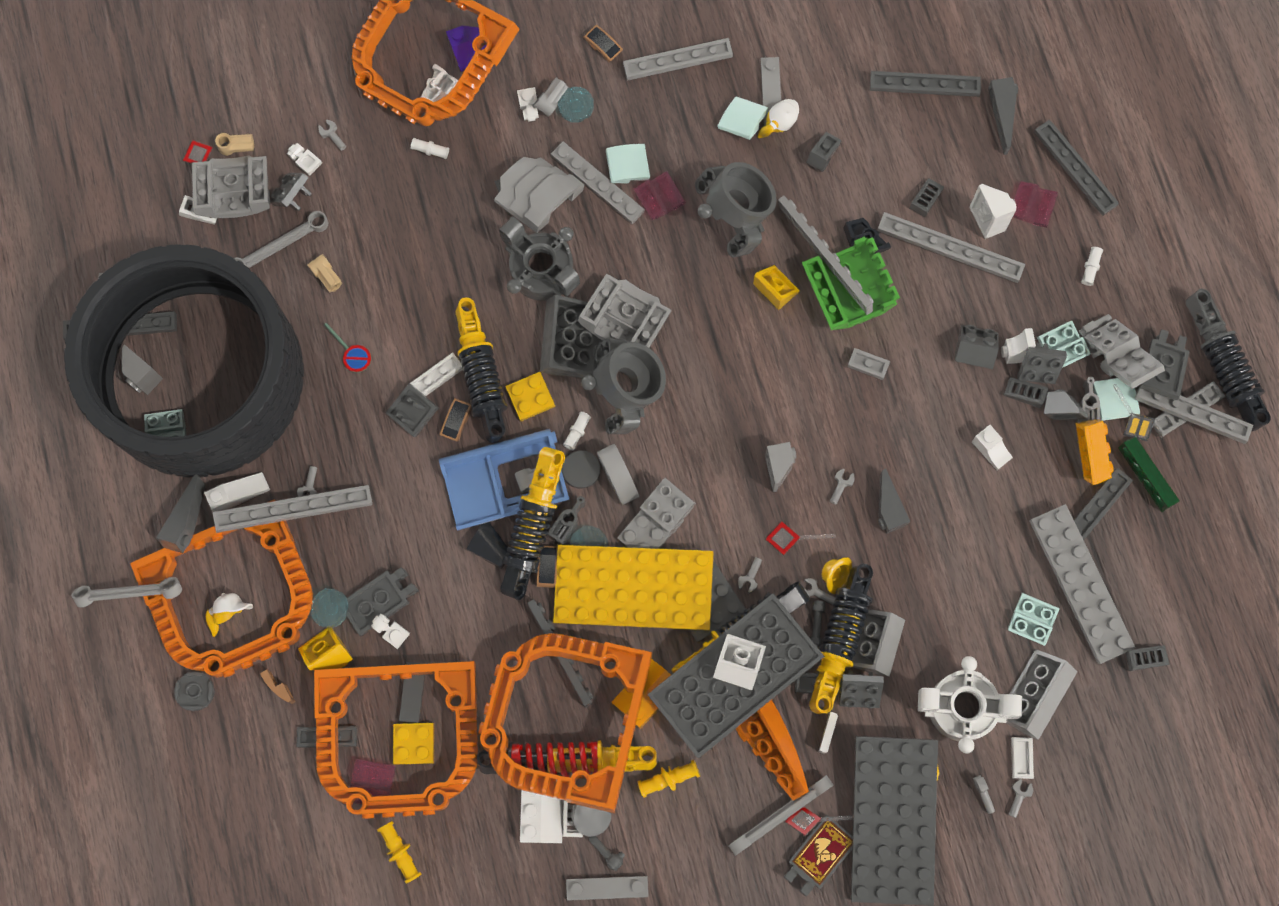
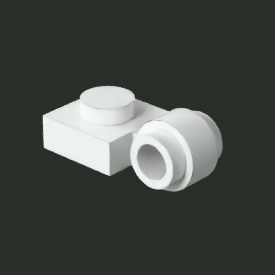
[517,87,539,122]
[287,143,322,176]
[371,614,410,649]

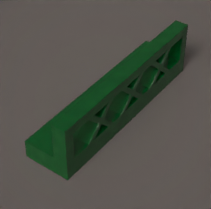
[1118,437,1180,512]

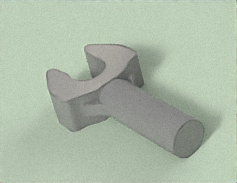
[318,120,346,151]
[1079,314,1112,337]
[297,466,318,497]
[830,469,854,505]
[738,557,762,594]
[804,578,836,605]
[973,775,995,814]
[1008,779,1033,818]

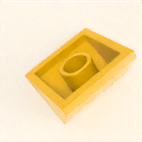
[753,265,800,310]

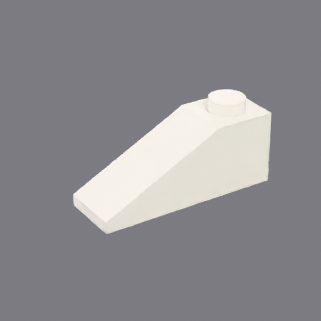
[204,472,270,512]

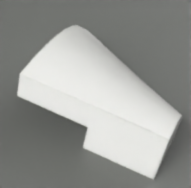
[421,64,458,102]

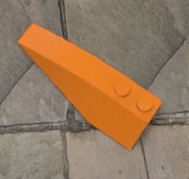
[736,699,809,801]

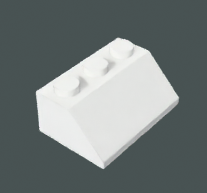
[969,184,1016,239]
[520,790,563,843]

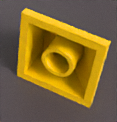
[298,626,353,670]

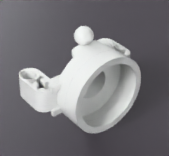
[918,656,1022,753]

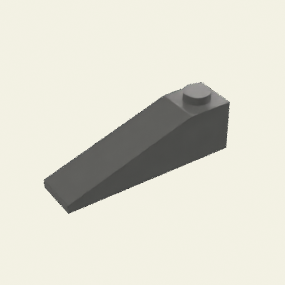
[988,77,1018,155]
[156,474,205,553]

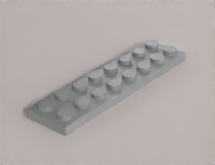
[1029,504,1136,664]

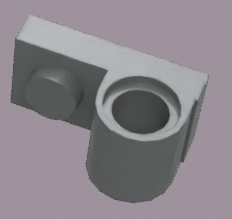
[806,132,842,172]

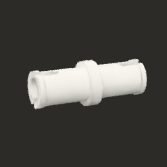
[411,138,449,159]
[1081,247,1103,286]
[563,412,591,450]

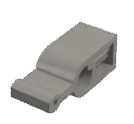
[1078,377,1100,422]

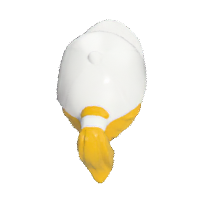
[757,99,799,138]
[206,593,253,637]

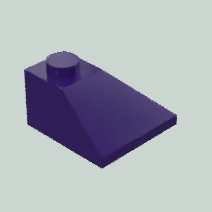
[446,25,486,72]

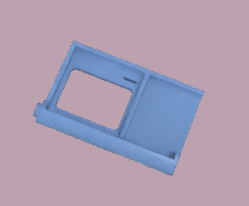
[439,429,569,531]

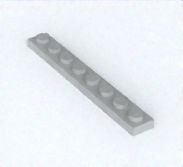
[778,196,874,315]
[877,212,1025,283]
[213,485,372,533]

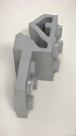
[1084,319,1165,389]
[618,478,696,549]

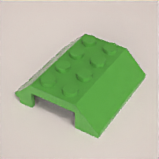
[802,237,900,330]

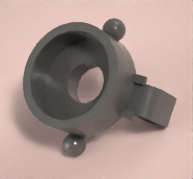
[695,162,776,257]
[499,216,580,301]
[581,338,666,434]

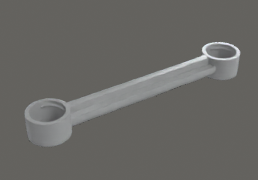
[235,211,329,268]
[71,577,182,607]
[728,775,833,856]

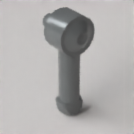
[589,836,625,871]

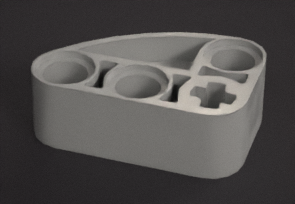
[597,444,640,505]

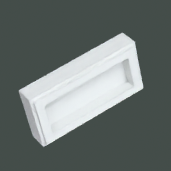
[818,712,838,754]
[1011,737,1034,779]

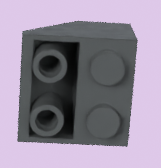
[955,325,999,369]

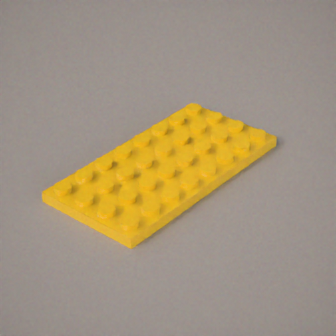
[553,545,714,630]

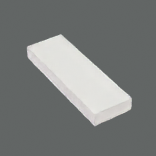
[410,353,463,396]

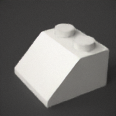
[713,634,766,690]

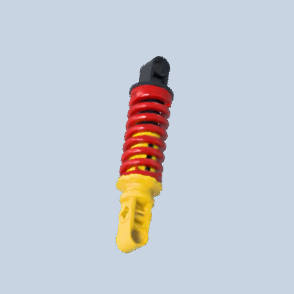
[477,740,657,777]

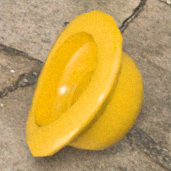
[821,557,852,594]

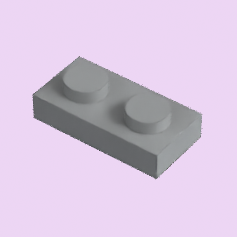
[847,348,890,380]

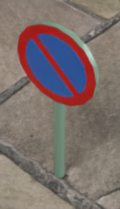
[324,323,371,373]

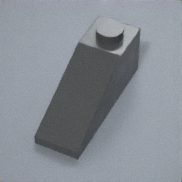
[878,469,910,534]

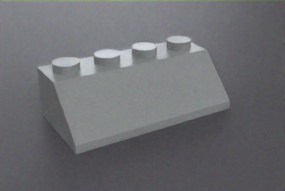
[1006,649,1077,740]

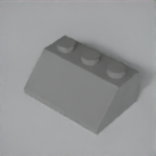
[852,609,905,676]

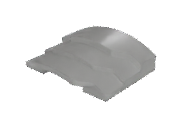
[192,155,270,218]
[494,157,585,233]
[578,274,672,348]

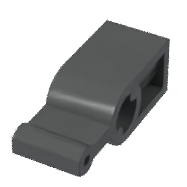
[548,496,586,545]

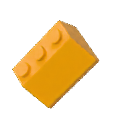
[1075,419,1113,485]
[611,659,671,729]

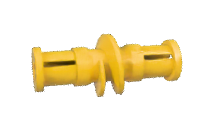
[637,760,700,798]
[377,821,422,884]

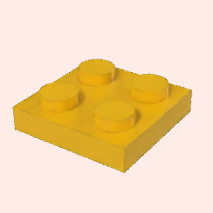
[505,372,555,421]
[393,723,434,765]

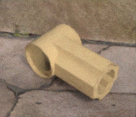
[215,133,254,156]
[307,254,342,293]

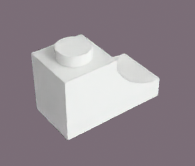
[1001,328,1036,364]
[972,425,1013,470]

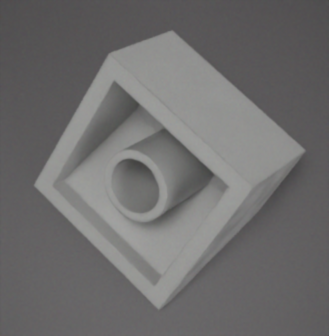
[122,344,163,395]
[765,442,796,492]

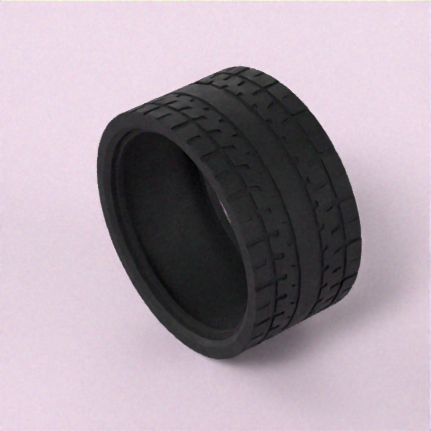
[64,244,304,477]

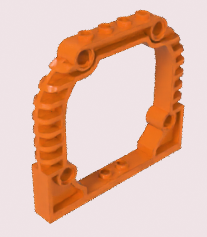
[351,0,519,126]
[130,499,313,678]
[478,633,652,814]
[314,661,478,819]

